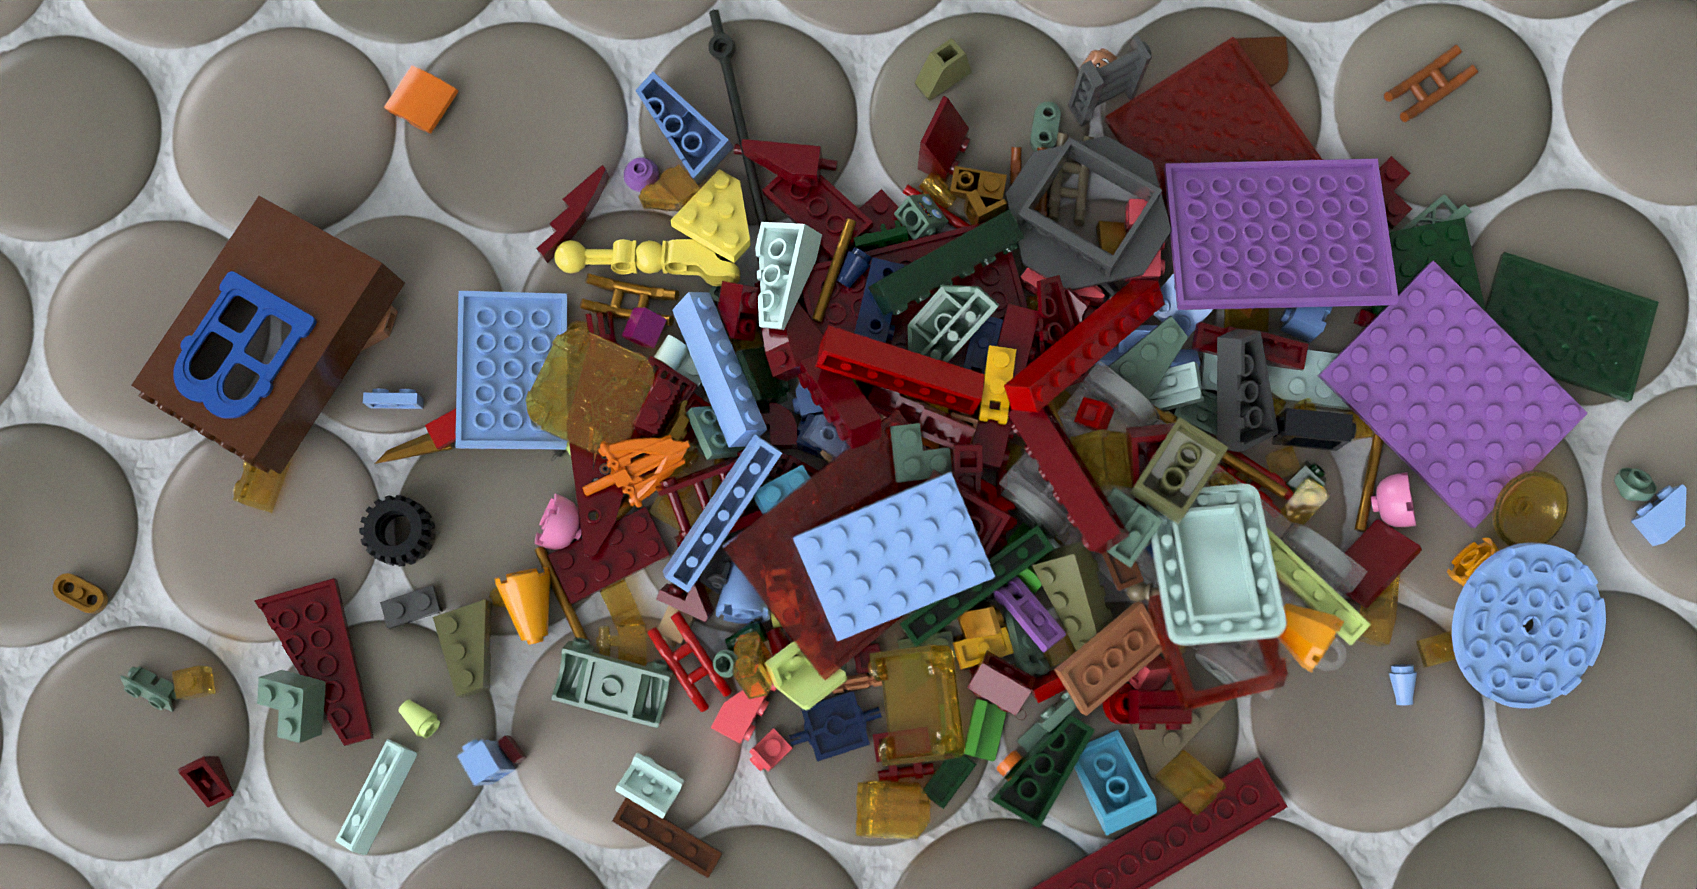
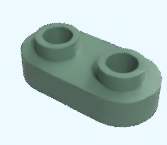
[1030,102,1061,151]

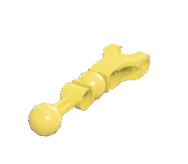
[554,239,741,286]

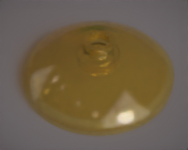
[1493,470,1569,546]

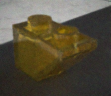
[638,164,699,212]

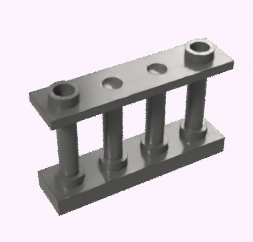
[1068,35,1152,127]

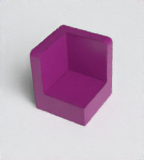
[621,307,666,348]

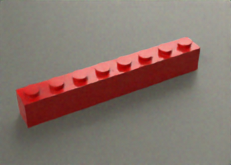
[1004,280,1165,412]

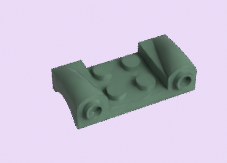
[551,638,673,728]

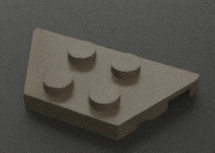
[1131,682,1227,779]

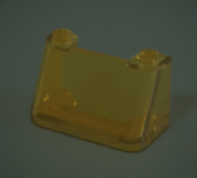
[868,645,965,766]

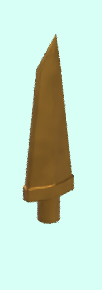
[374,433,453,464]

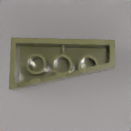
[1032,541,1113,651]

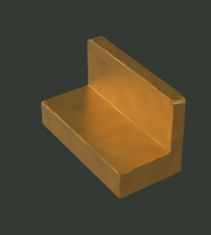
[963,189,1007,225]

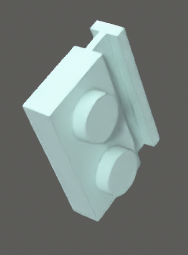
[1148,361,1204,411]

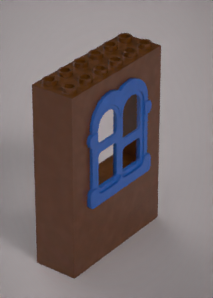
[131,196,405,474]

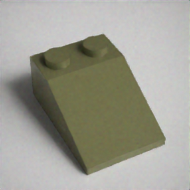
[1130,417,1229,524]

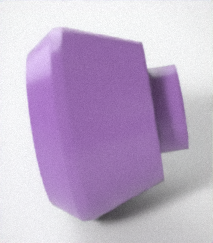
[624,157,659,192]

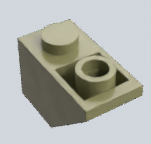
[915,38,972,101]

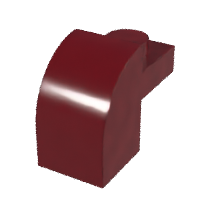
[759,403,798,450]

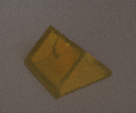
[1070,430,1132,490]

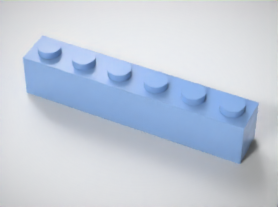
[672,292,767,447]
[663,434,782,592]

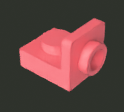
[749,728,793,772]

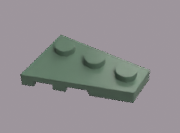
[1107,316,1188,401]

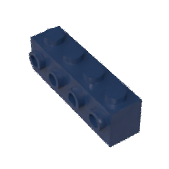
[854,258,908,343]

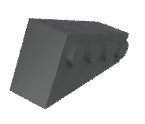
[1217,329,1278,452]

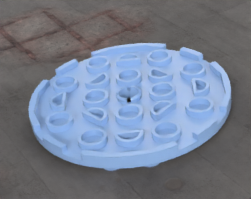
[1452,542,1606,708]

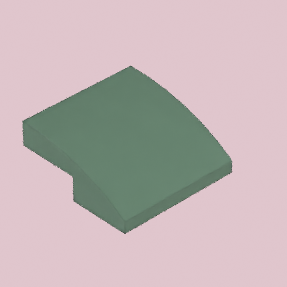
[1107,487,1163,567]

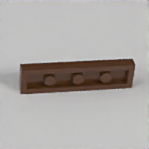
[612,797,723,878]

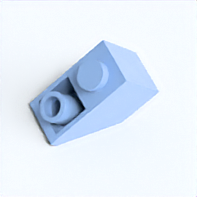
[1631,484,1687,546]

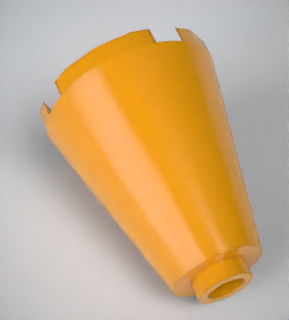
[1447,537,1499,587]
[494,567,550,645]

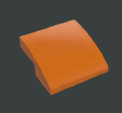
[384,65,459,134]

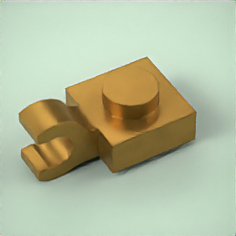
[660,400,690,441]

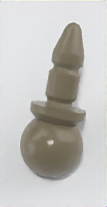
[1126,581,1161,602]

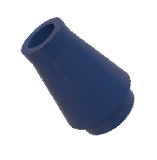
[837,247,872,289]

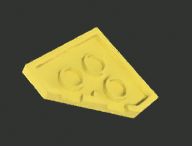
[671,169,751,263]

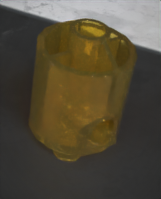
[856,780,930,840]

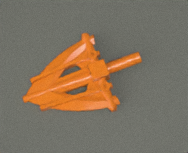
[582,434,691,508]

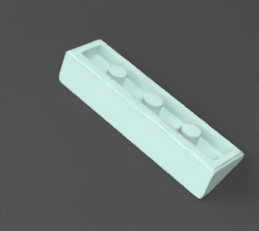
[335,739,417,855]

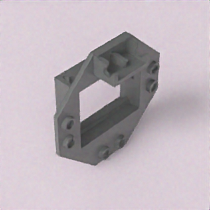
[1006,136,1171,290]

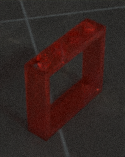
[1148,594,1289,711]

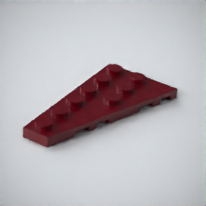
[254,578,374,746]

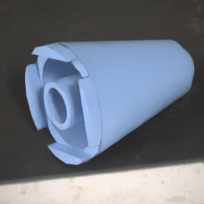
[716,546,771,624]

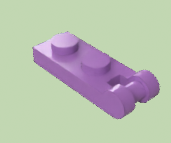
[994,577,1066,653]

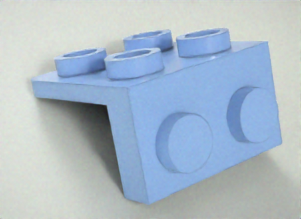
[1153,273,1213,337]

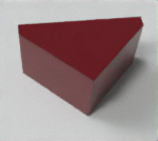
[178,756,234,808]

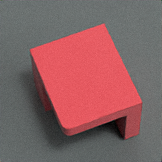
[1128,655,1172,690]

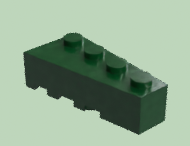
[987,715,1095,829]

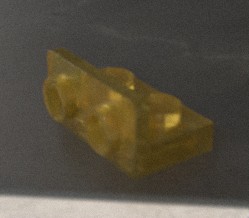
[233,461,291,513]

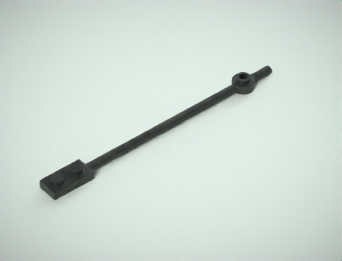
[708,9,768,264]

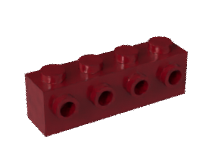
[798,354,882,449]

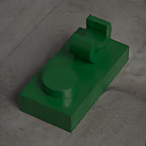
[854,220,909,252]

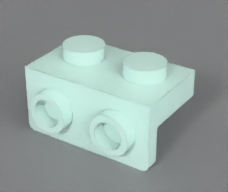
[615,753,684,819]

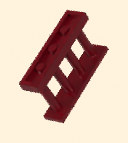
[655,449,766,547]

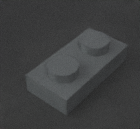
[380,585,442,629]

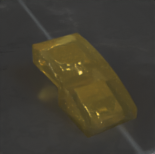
[600,579,648,643]

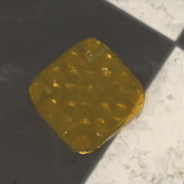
[526,327,655,455]

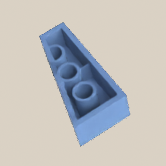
[635,72,734,186]
[1280,307,1332,343]

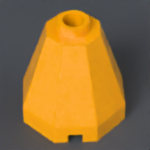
[1277,603,1344,673]

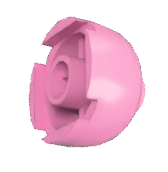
[1371,472,1416,527]
[535,493,582,550]

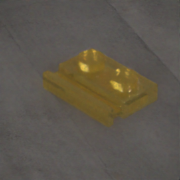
[1155,749,1226,815]

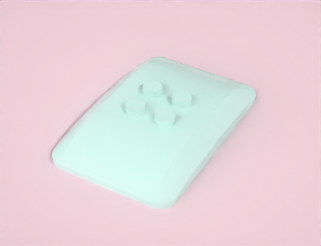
[1146,484,1286,645]

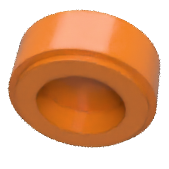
[996,750,1023,777]

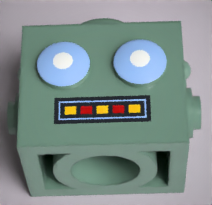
[894,194,949,240]

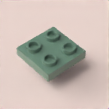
[686,406,746,460]

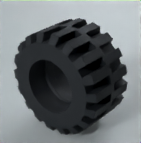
[359,495,435,567]

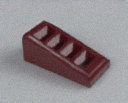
[636,356,697,405]

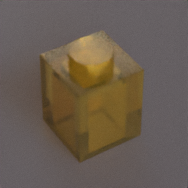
[172,665,216,700]

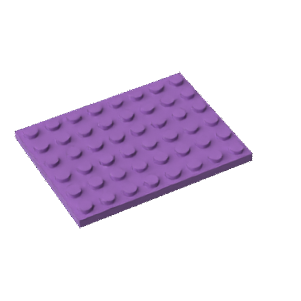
[1164,159,1399,310]
[1317,261,1588,528]

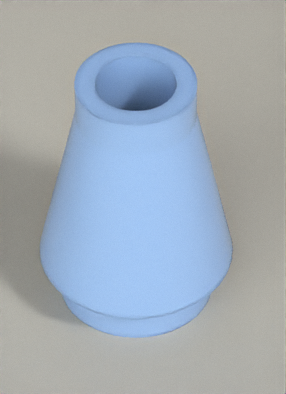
[1388,664,1417,705]

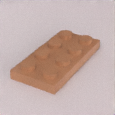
[1055,602,1168,716]

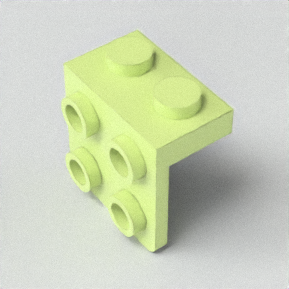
[765,631,847,710]

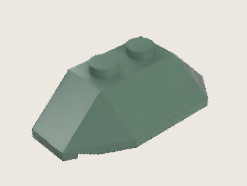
[908,285,999,362]

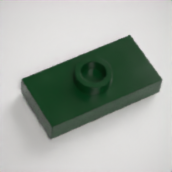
[921,747,977,809]

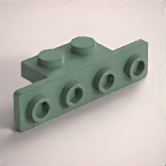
[1017,690,1086,753]

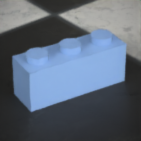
[457,739,516,786]

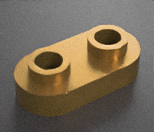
[53,573,108,614]

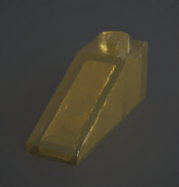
[1357,574,1400,647]

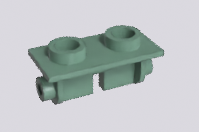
[120,666,182,712]

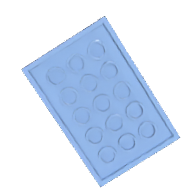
[456,291,567,450]
[793,472,995,641]

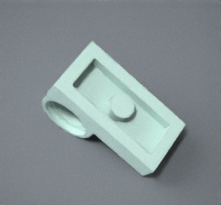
[654,335,702,389]

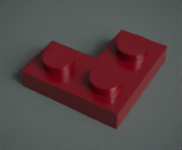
[1379,156,1412,229]

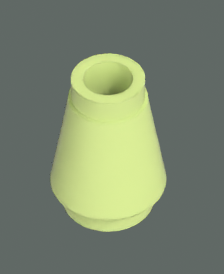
[399,699,440,739]

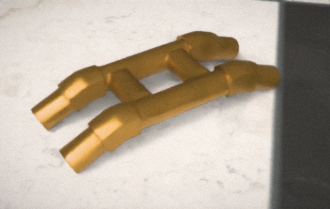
[579,273,680,326]

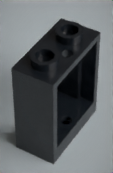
[1272,408,1356,451]

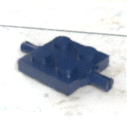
[789,691,882,762]

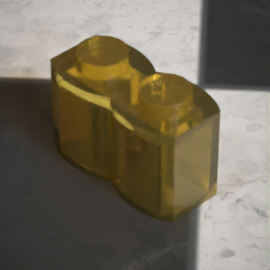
[733,631,772,699]

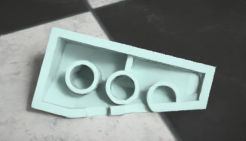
[755,222,822,330]

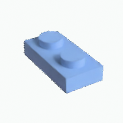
[363,388,424,409]

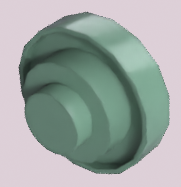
[1614,467,1657,501]

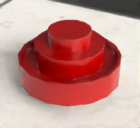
[1103,683,1135,724]

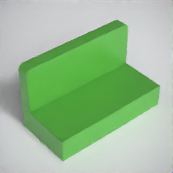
[963,699,1006,761]

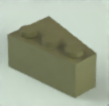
[433,599,492,698]

